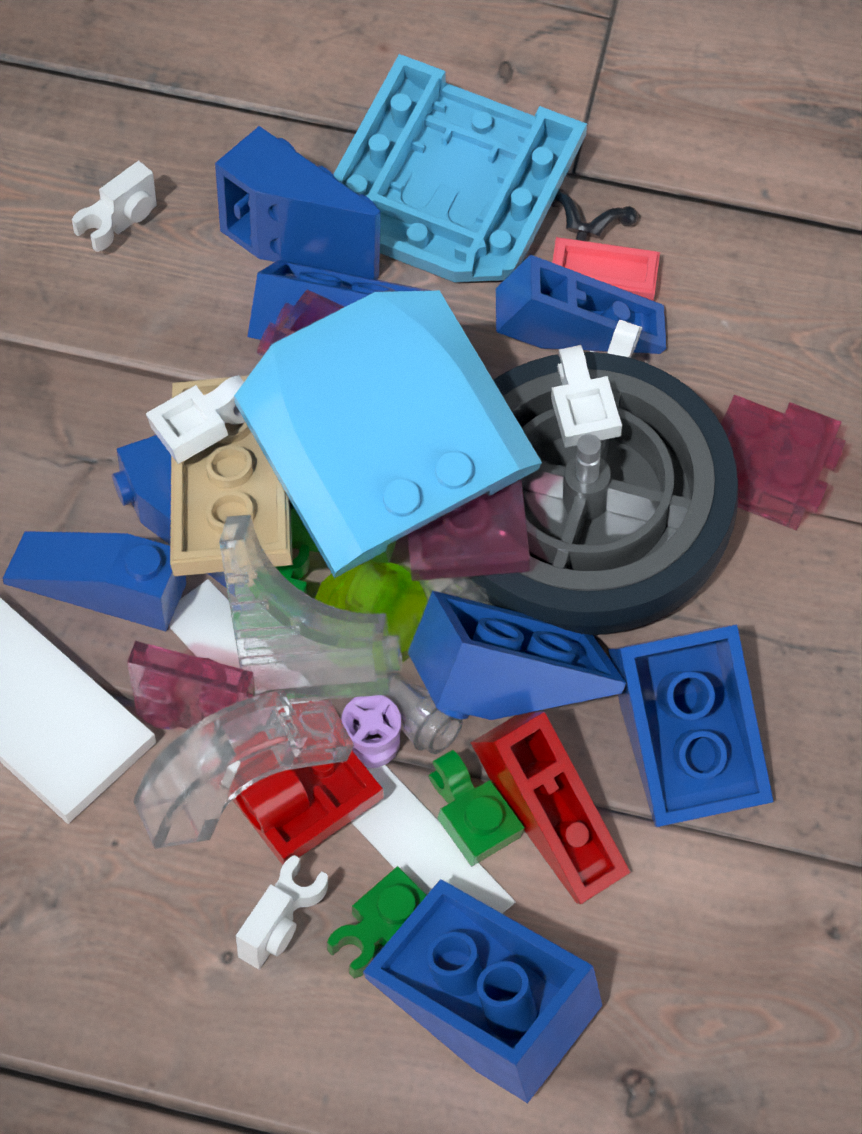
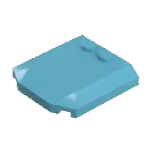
[333,54,587,282]
[234,290,542,578]

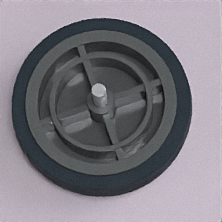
[439,352,738,635]

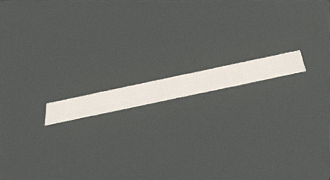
[169,579,516,914]

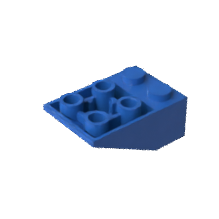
[215,126,381,279]

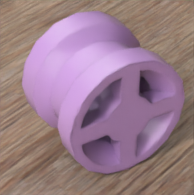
[341,694,401,768]

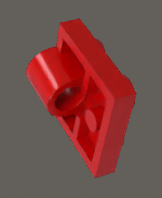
[212,700,384,865]

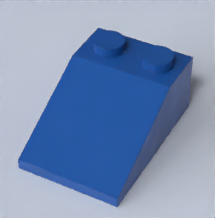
[408,590,626,720]
[608,625,774,827]
[363,879,603,1104]

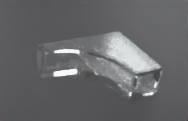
[219,515,402,705]

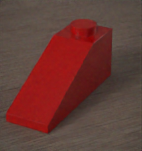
[470,712,631,904]

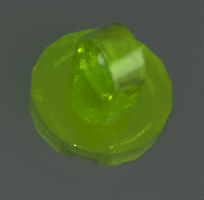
[314,559,428,671]

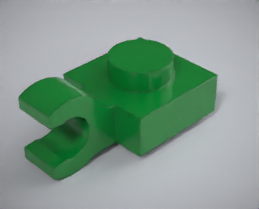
[428,750,524,867]

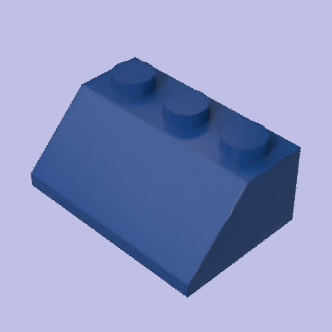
[247,260,432,350]

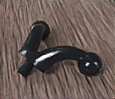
[551,188,638,241]

